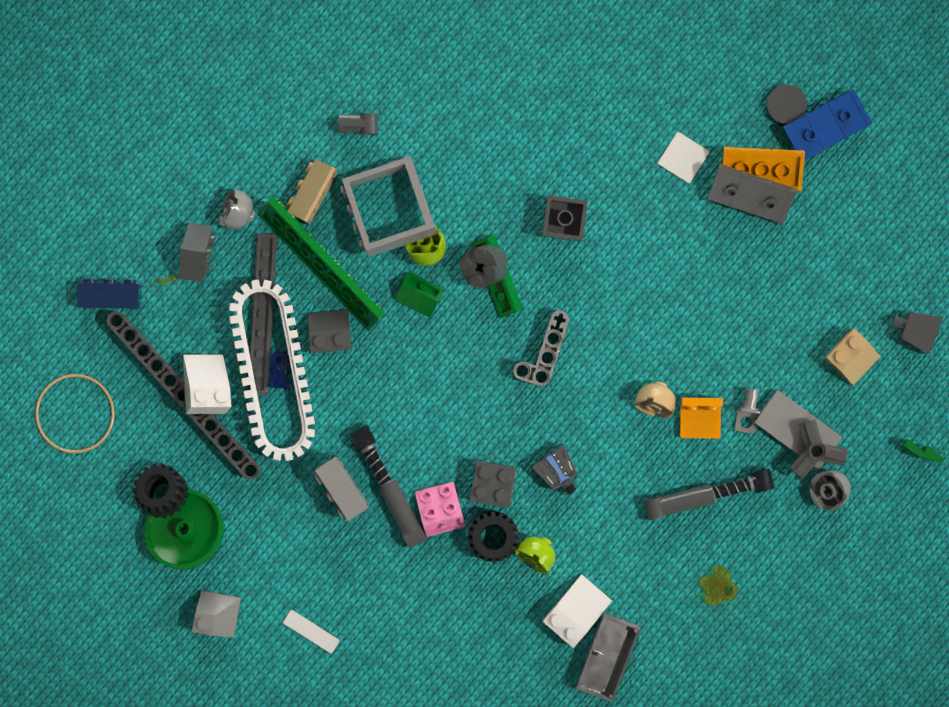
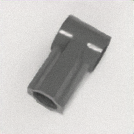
[338,113,378,135]

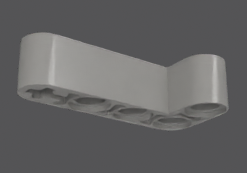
[513,310,569,386]

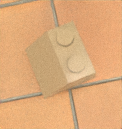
[824,328,880,386]

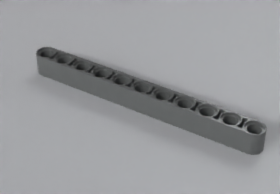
[107,311,261,480]

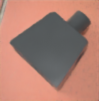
[891,312,943,354]

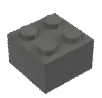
[542,195,588,242]
[470,461,516,508]

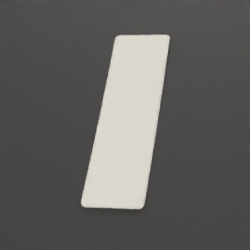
[283,610,340,653]

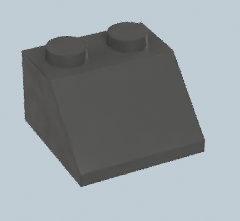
[308,310,352,353]

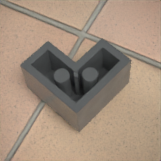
[179,222,215,282]

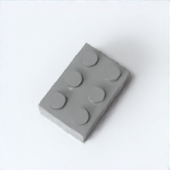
[314,456,370,521]

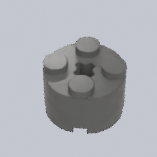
[460,245,508,288]

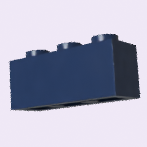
[78,279,141,309]

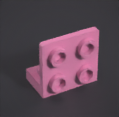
[415,482,466,537]

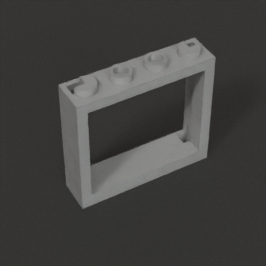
[341,156,437,257]

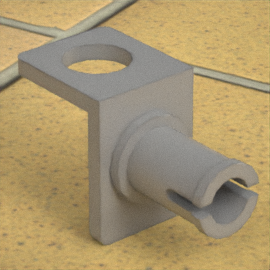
[735,389,761,434]

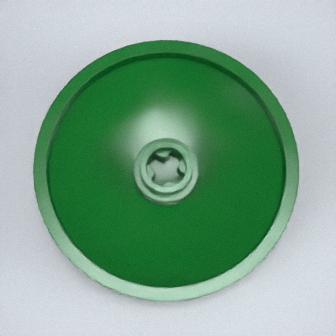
[144,490,224,570]

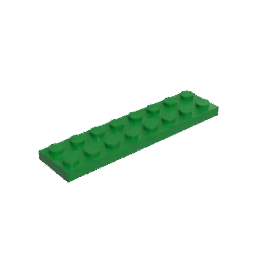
[259,197,384,331]

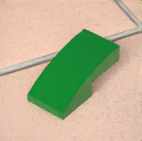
[901,439,945,462]

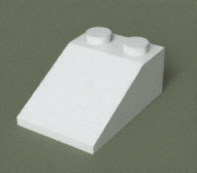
[183,355,231,414]
[542,574,612,648]

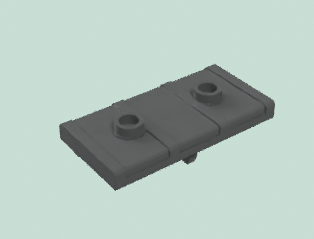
[707,164,796,224]
[574,612,641,702]

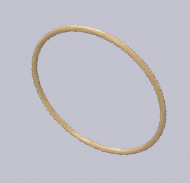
[35,374,115,453]

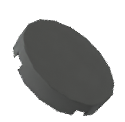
[766,84,807,125]

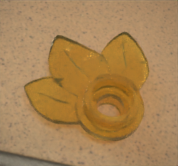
[699,565,738,605]

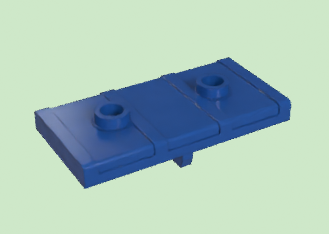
[782,89,872,161]

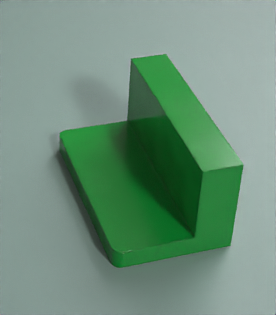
[395,272,444,317]

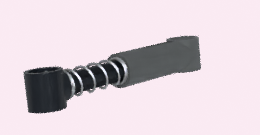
[349,424,428,549]
[644,469,775,520]

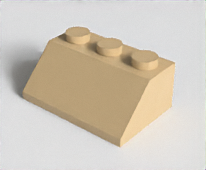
[286,159,338,225]

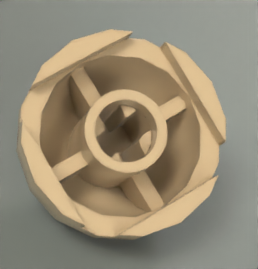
[634,382,676,419]

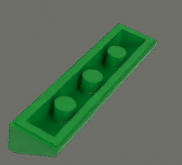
[472,235,523,318]

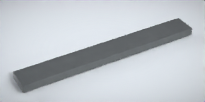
[248,233,278,395]

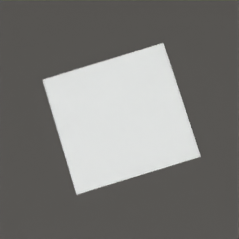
[658,132,710,184]

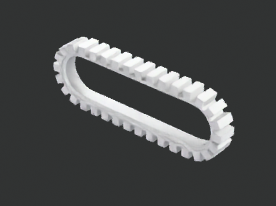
[229,280,315,461]

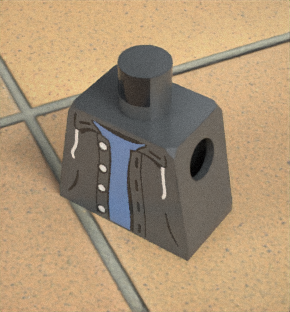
[532,445,578,495]

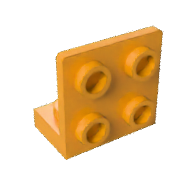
[680,398,723,439]

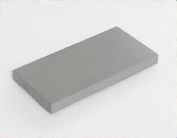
[754,390,842,470]

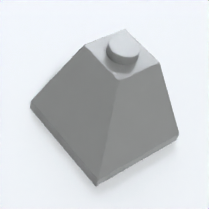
[192,591,241,637]

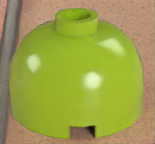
[405,227,446,266]
[515,536,556,575]

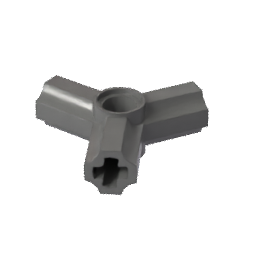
[789,419,848,479]

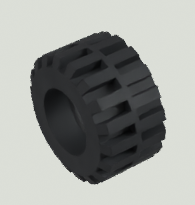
[133,463,188,519]
[468,511,519,562]

